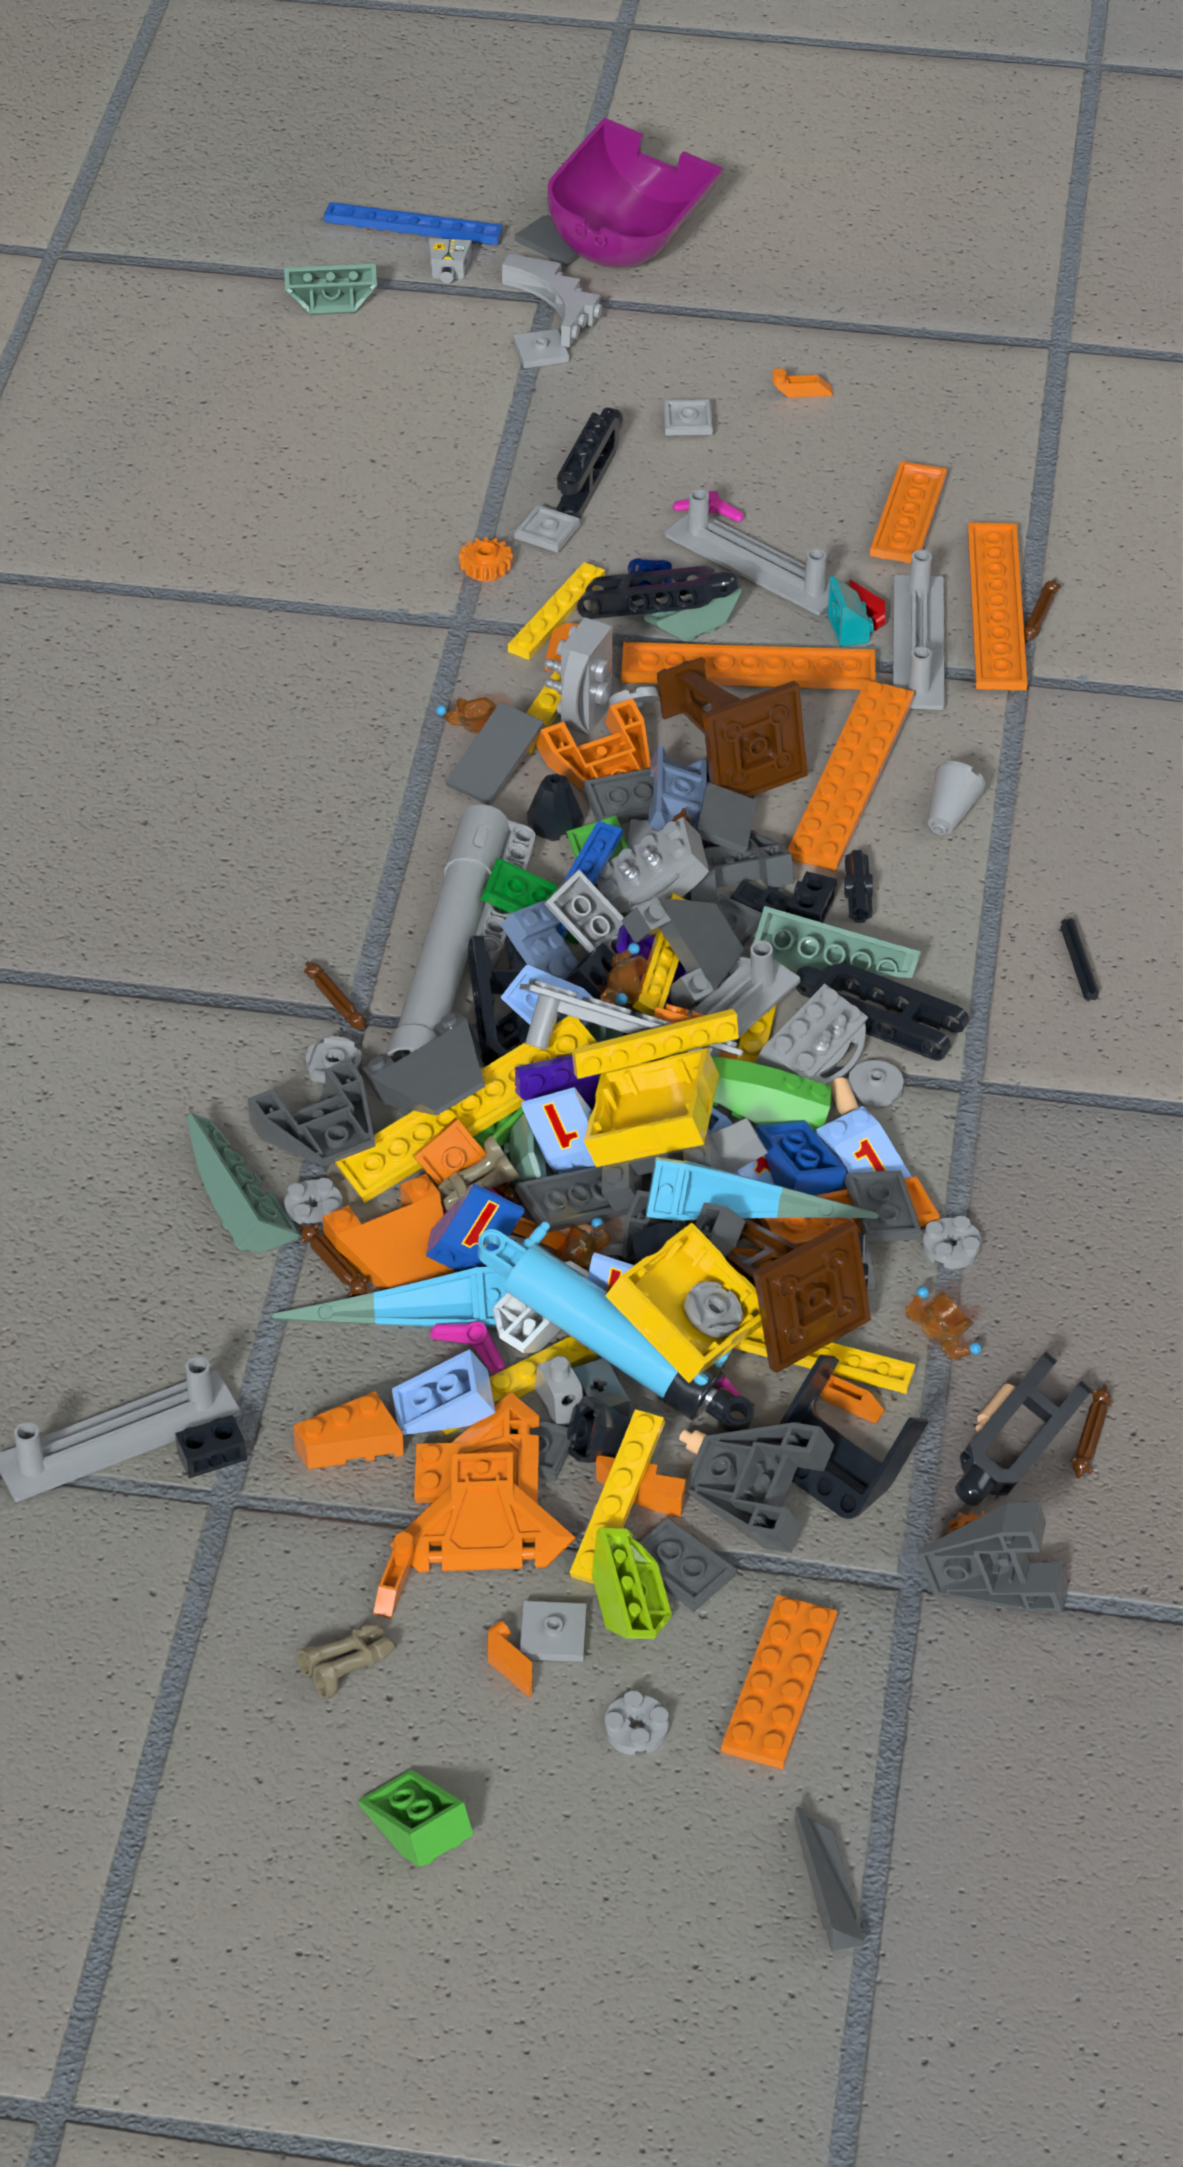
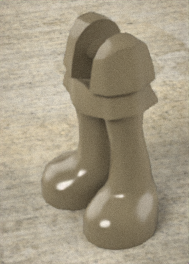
[437,1136,520,1212]
[296,1624,395,1700]

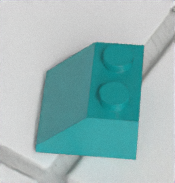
[827,576,873,647]

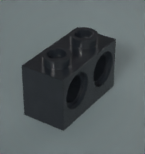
[786,871,837,923]
[564,943,624,1000]
[175,1415,247,1479]

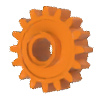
[459,537,513,582]

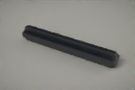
[1060,918,1099,1001]

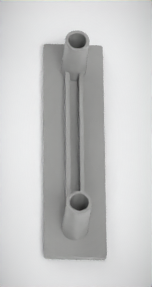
[665,489,829,616]
[893,550,944,710]
[643,941,800,1063]
[519,980,743,1057]
[0,1357,241,1502]

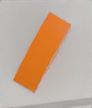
[596,1456,686,1517]

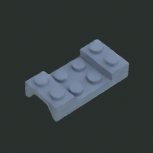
[649,745,707,831]
[500,900,579,980]

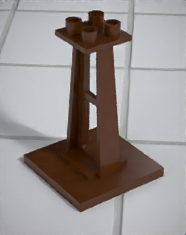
[657,657,808,798]
[684,1218,871,1373]

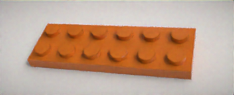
[870,461,947,563]
[759,1176,940,1247]
[721,1595,838,1770]

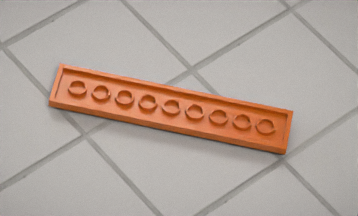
[967,522,1027,691]
[621,642,876,690]
[787,680,915,871]

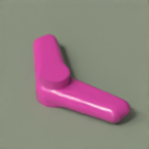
[673,491,744,521]
[430,1322,505,1375]

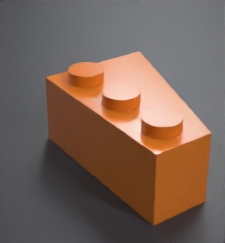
[293,1391,404,1469]

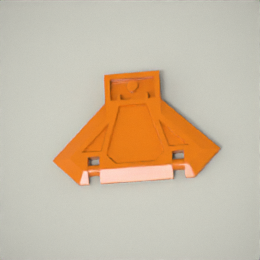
[414,1392,540,1504]
[389,1452,576,1573]

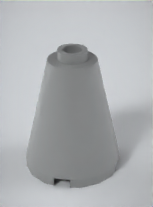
[928,761,986,835]

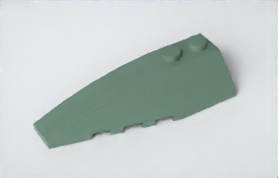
[749,906,921,978]
[187,1113,300,1254]

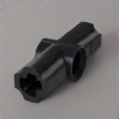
[844,850,873,923]

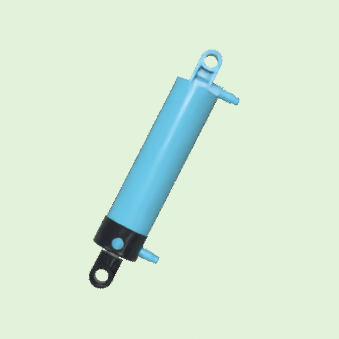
[478,1221,754,1432]

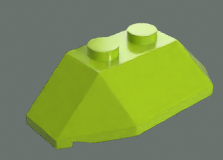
[592,1528,672,1639]

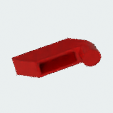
[849,580,885,631]

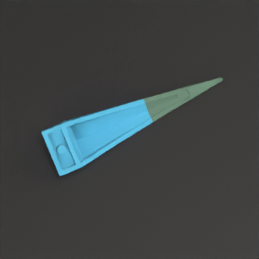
[646,1157,879,1221]
[271,1267,507,1327]

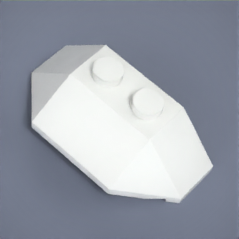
[493,1261,589,1353]

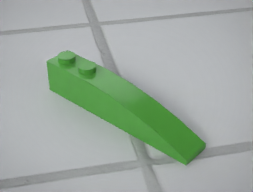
[661,1054,831,1133]

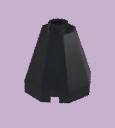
[527,773,584,841]
[567,1396,632,1463]

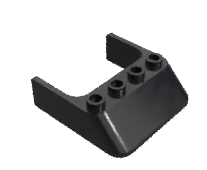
[779,1354,928,1519]

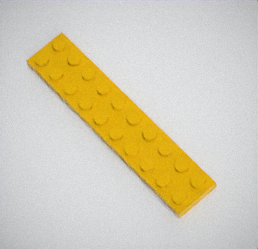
[335,1016,598,1203]

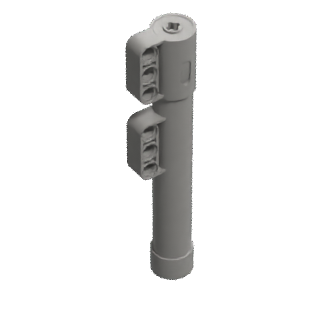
[385,804,535,1062]

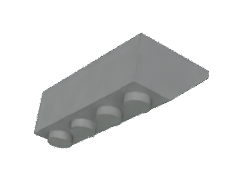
[544,870,631,984]

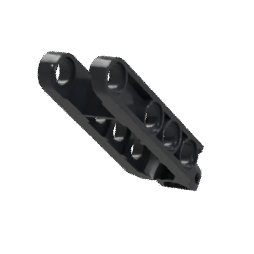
[557,407,623,519]
[577,566,739,619]
[468,935,530,1065]
[796,963,969,1061]
[955,1352,1093,1506]

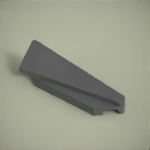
[794,1807,865,1951]

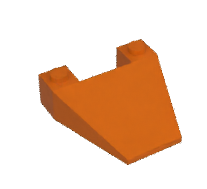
[536,698,651,794]
[322,1174,454,1290]

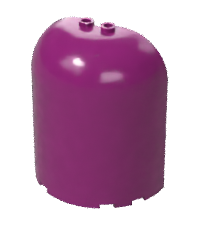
[547,117,723,268]

